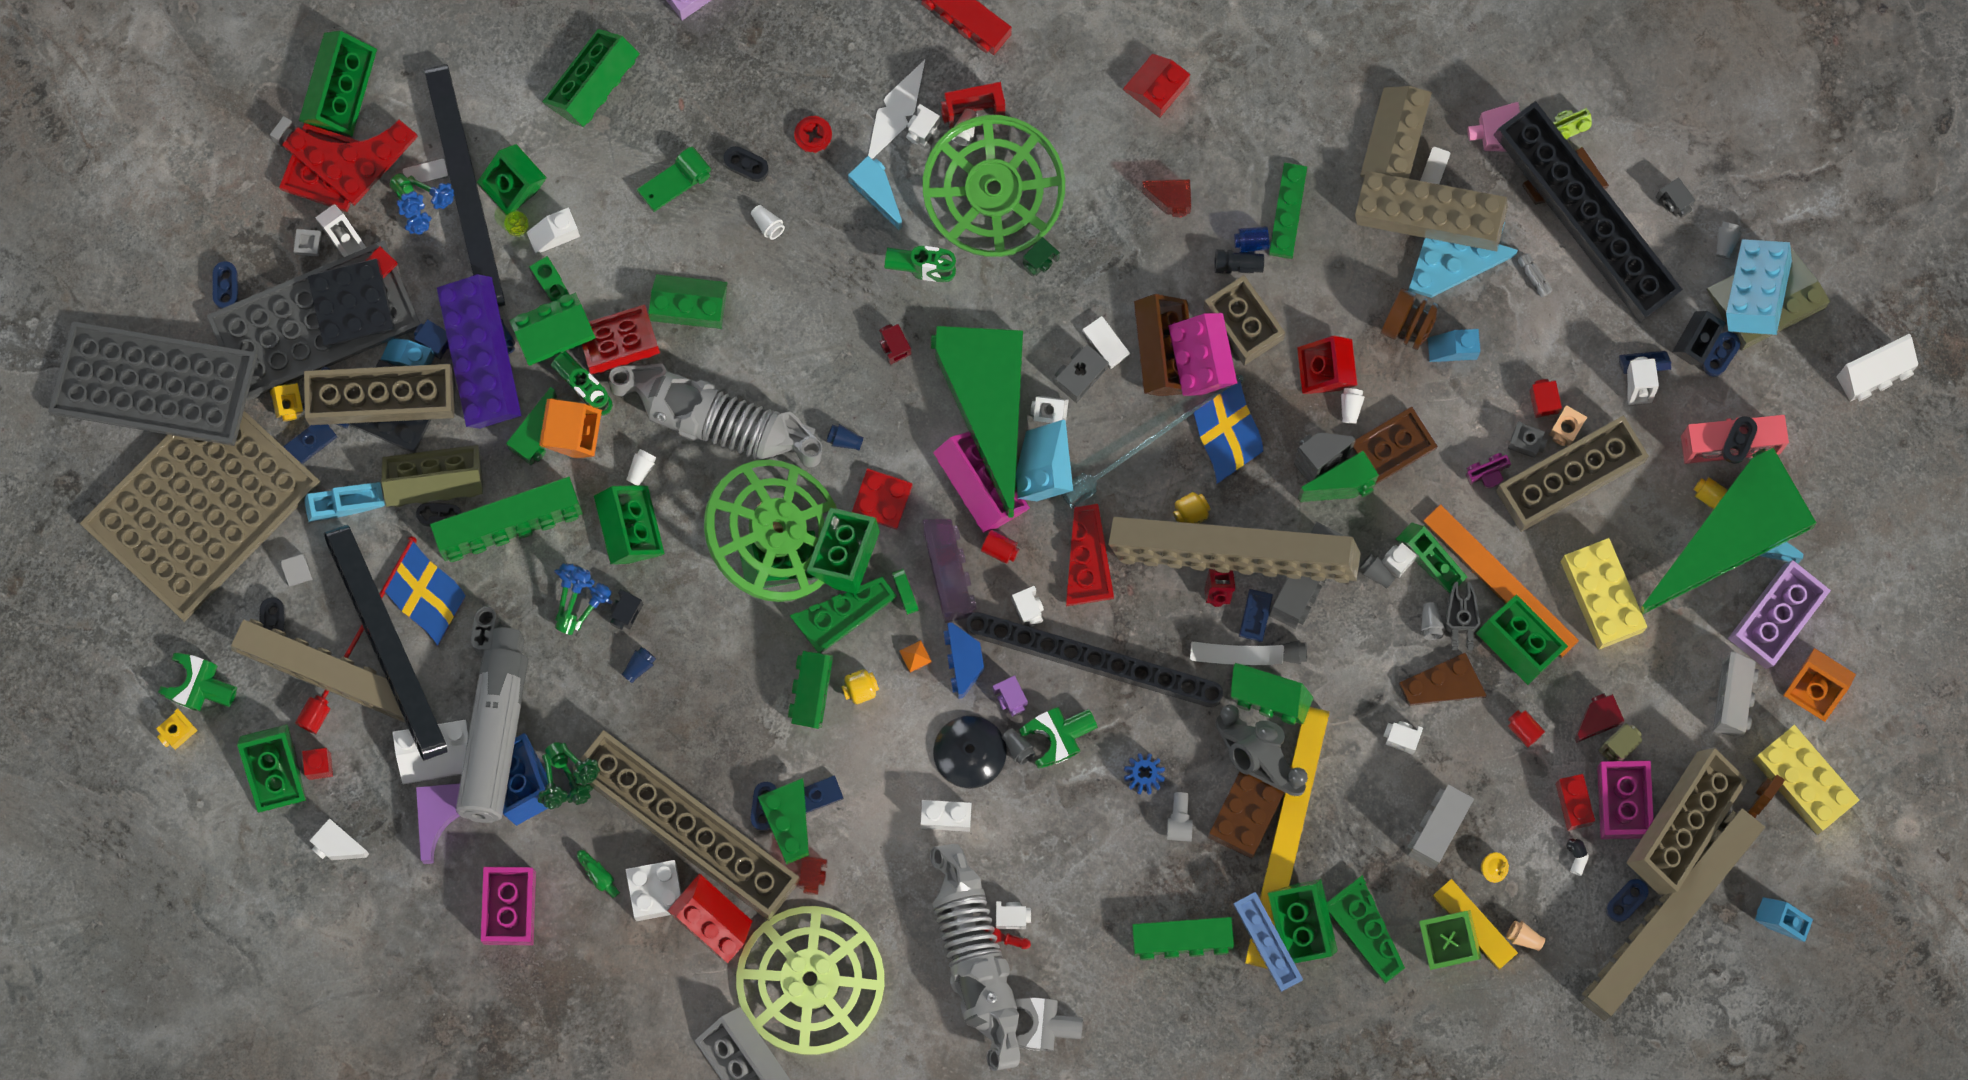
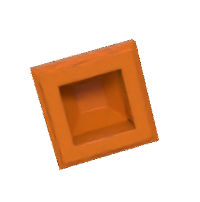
[899,640,932,673]

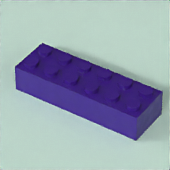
[437,274,522,429]

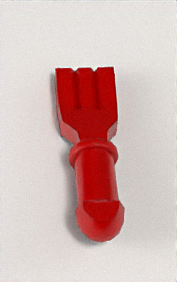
[984,928,1031,949]

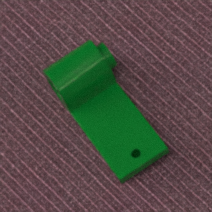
[637,147,711,212]

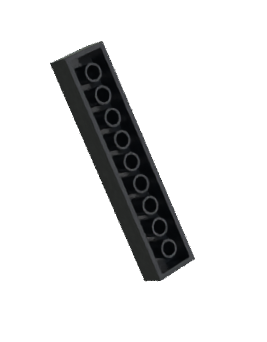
[1494,101,1683,323]

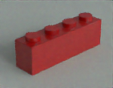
[921,0,1012,55]

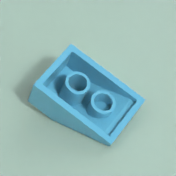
[1016,420,1073,502]

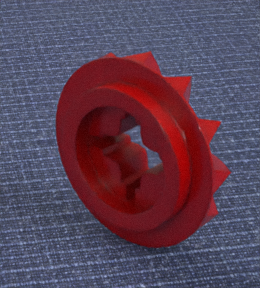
[794,116,832,154]

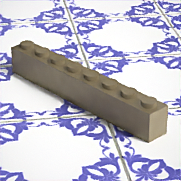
[231,619,425,723]

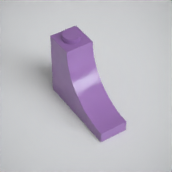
[416,784,460,864]

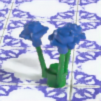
[389,173,454,235]
[554,563,613,635]

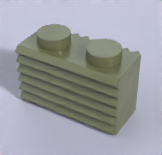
[1598,723,1642,761]

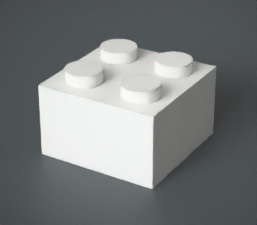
[626,860,682,921]

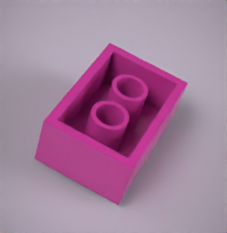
[1169,313,1237,396]
[1597,761,1654,839]
[481,867,536,945]

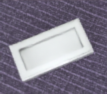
[1082,316,1130,369]

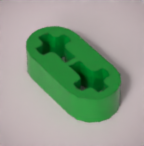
[892,569,919,615]

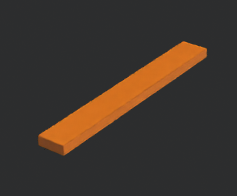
[1423,504,1579,659]

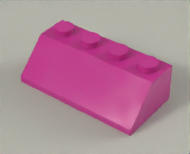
[933,431,1030,533]

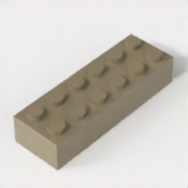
[1355,171,1508,251]
[304,364,454,425]
[1496,415,1649,532]
[1626,748,1748,895]

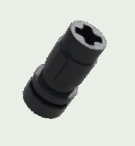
[1214,249,1264,274]

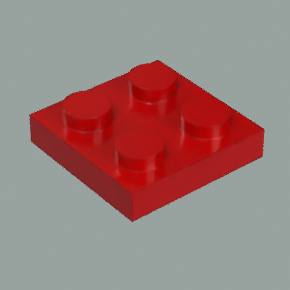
[852,468,913,530]

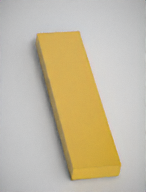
[1433,879,1518,970]

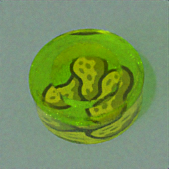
[504,211,529,237]

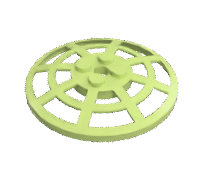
[736,906,885,1055]

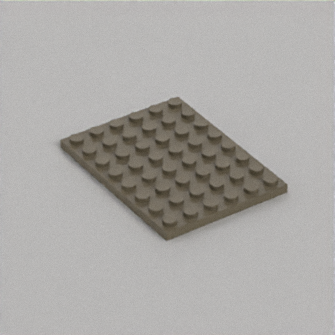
[80,411,321,622]

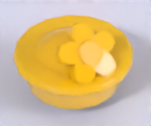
[1481,852,1509,883]

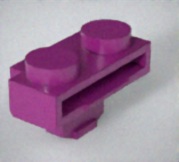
[1466,453,1511,488]

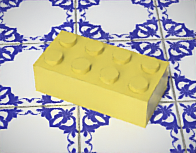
[1560,538,1647,650]
[1753,725,1859,835]

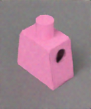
[1467,102,1520,152]

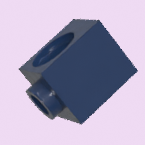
[414,319,449,360]

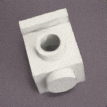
[906,104,940,146]
[1031,396,1069,423]
[1382,543,1417,579]
[1012,586,1044,627]
[1383,721,1423,755]
[996,901,1031,929]

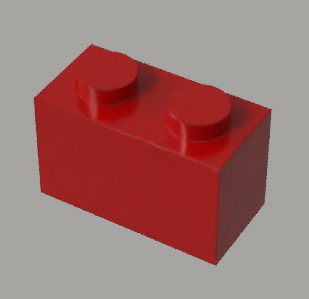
[1555,774,1595,831]

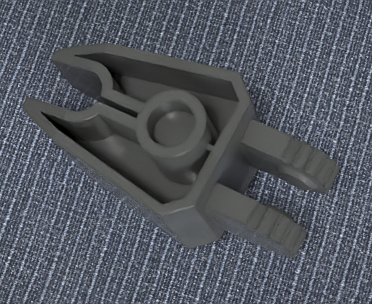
[1444,582,1481,650]

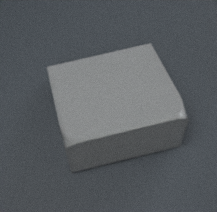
[280,554,313,587]

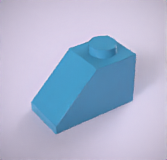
[1428,329,1480,362]
[381,338,435,367]
[1755,897,1813,942]

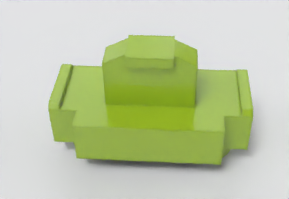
[1554,108,1592,140]

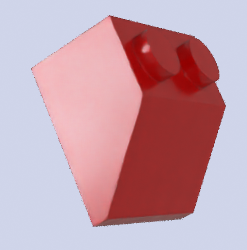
[1123,54,1191,118]
[1297,336,1357,394]

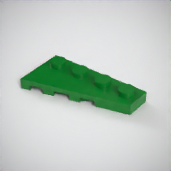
[790,577,897,653]
[1327,875,1405,984]

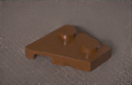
[1747,774,1785,818]

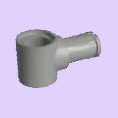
[1167,792,1193,842]

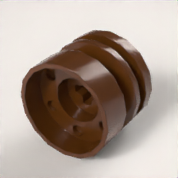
[1380,288,1439,351]

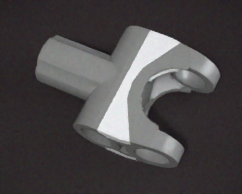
[1015,998,1083,1051]

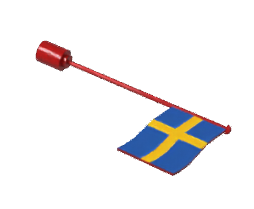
[295,536,466,735]

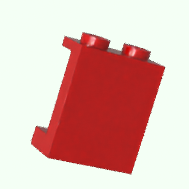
[941,82,1006,129]

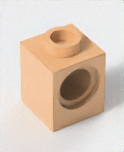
[1549,405,1587,446]

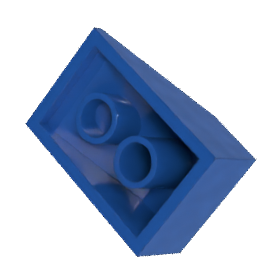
[503,733,548,826]

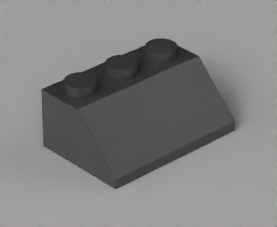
[1294,432,1356,482]

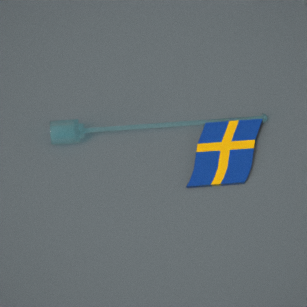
[1061,374,1263,509]

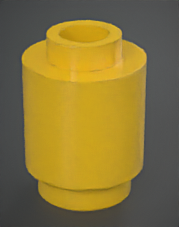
[1693,477,1728,509]

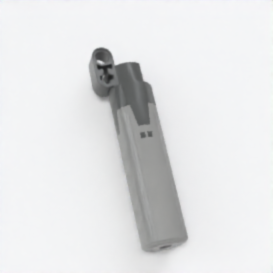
[456,606,528,823]

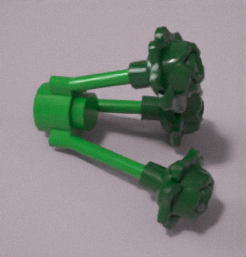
[538,742,600,809]

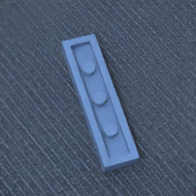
[1233,892,1303,992]

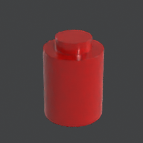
[981,530,1020,564]
[1508,710,1546,748]

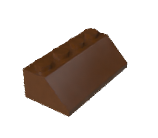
[1134,294,1189,396]

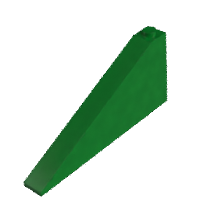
[931,326,1023,518]
[1640,448,1817,615]

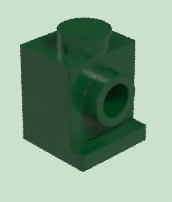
[1023,237,1060,276]

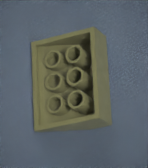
[1706,248,1830,351]

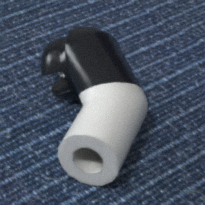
[1566,838,1589,876]

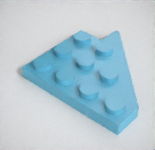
[1408,222,1518,298]

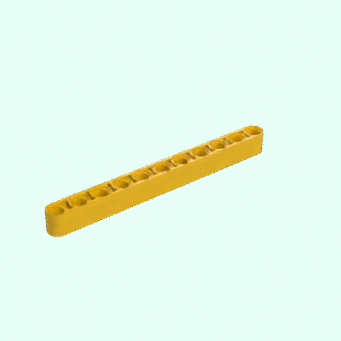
[1245,707,1330,969]

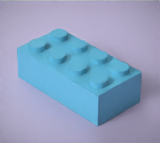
[1726,239,1792,335]

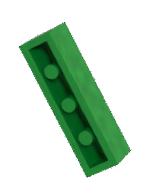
[1132,917,1234,960]

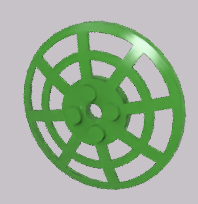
[923,115,1065,257]
[704,459,837,602]

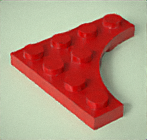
[282,120,418,206]

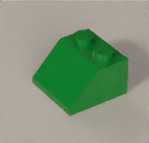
[477,144,547,216]

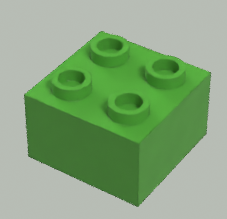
[1419,910,1482,970]

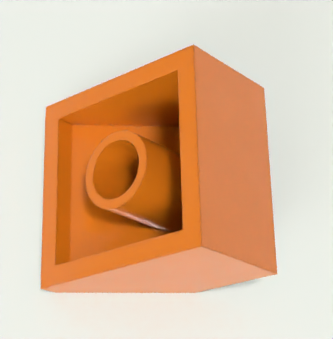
[1783,648,1856,722]

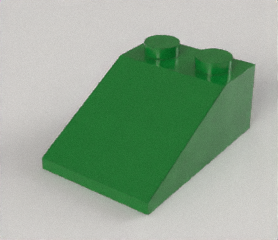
[1298,451,1379,502]
[740,530,817,588]
[237,724,306,813]

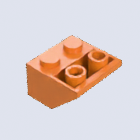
[539,399,602,459]

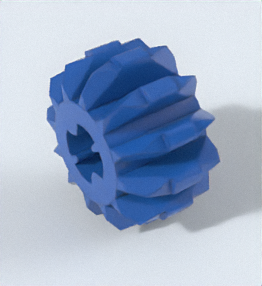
[1124,753,1165,795]

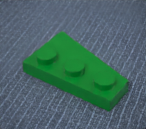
[758,778,809,865]

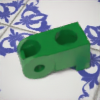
[529,256,569,302]

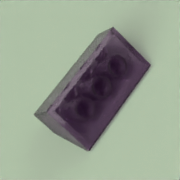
[923,519,977,623]

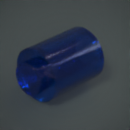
[1234,226,1269,252]

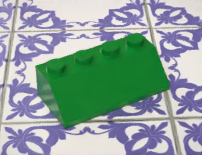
[542,29,640,127]
[299,31,377,137]

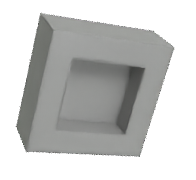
[270,116,295,147]
[294,229,322,256]

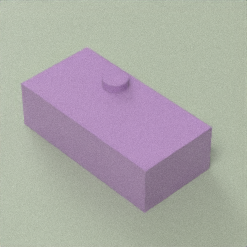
[1728,560,1831,669]

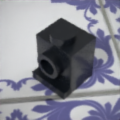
[610,589,644,630]

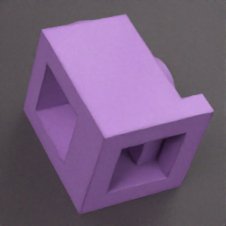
[993,675,1028,717]

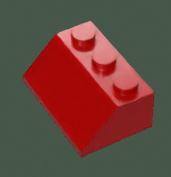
[667,873,752,963]

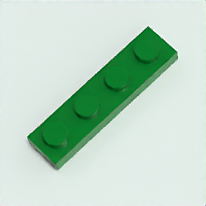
[1269,163,1308,259]

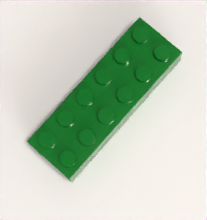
[430,477,583,562]

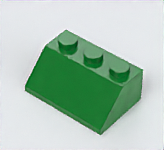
[648,274,728,329]
[509,292,596,366]
[594,486,665,565]
[807,508,880,594]
[1476,594,1568,685]
[788,651,833,729]
[1231,663,1314,725]
[1268,879,1338,963]

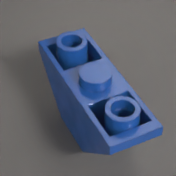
[943,623,984,699]

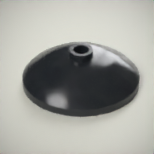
[933,716,1007,789]

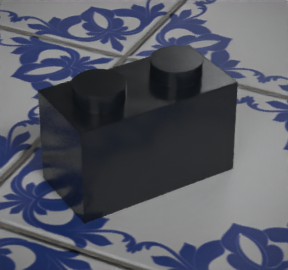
[1672,311,1726,365]

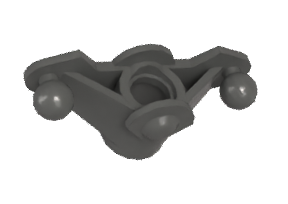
[1216,705,1308,796]

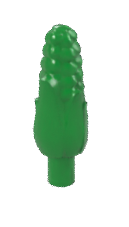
[576,850,620,899]

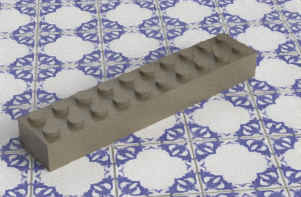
[1109,517,1361,583]
[573,730,799,921]
[1581,808,1765,1021]

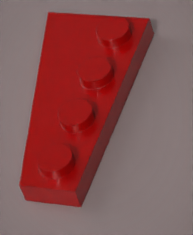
[1066,504,1114,607]

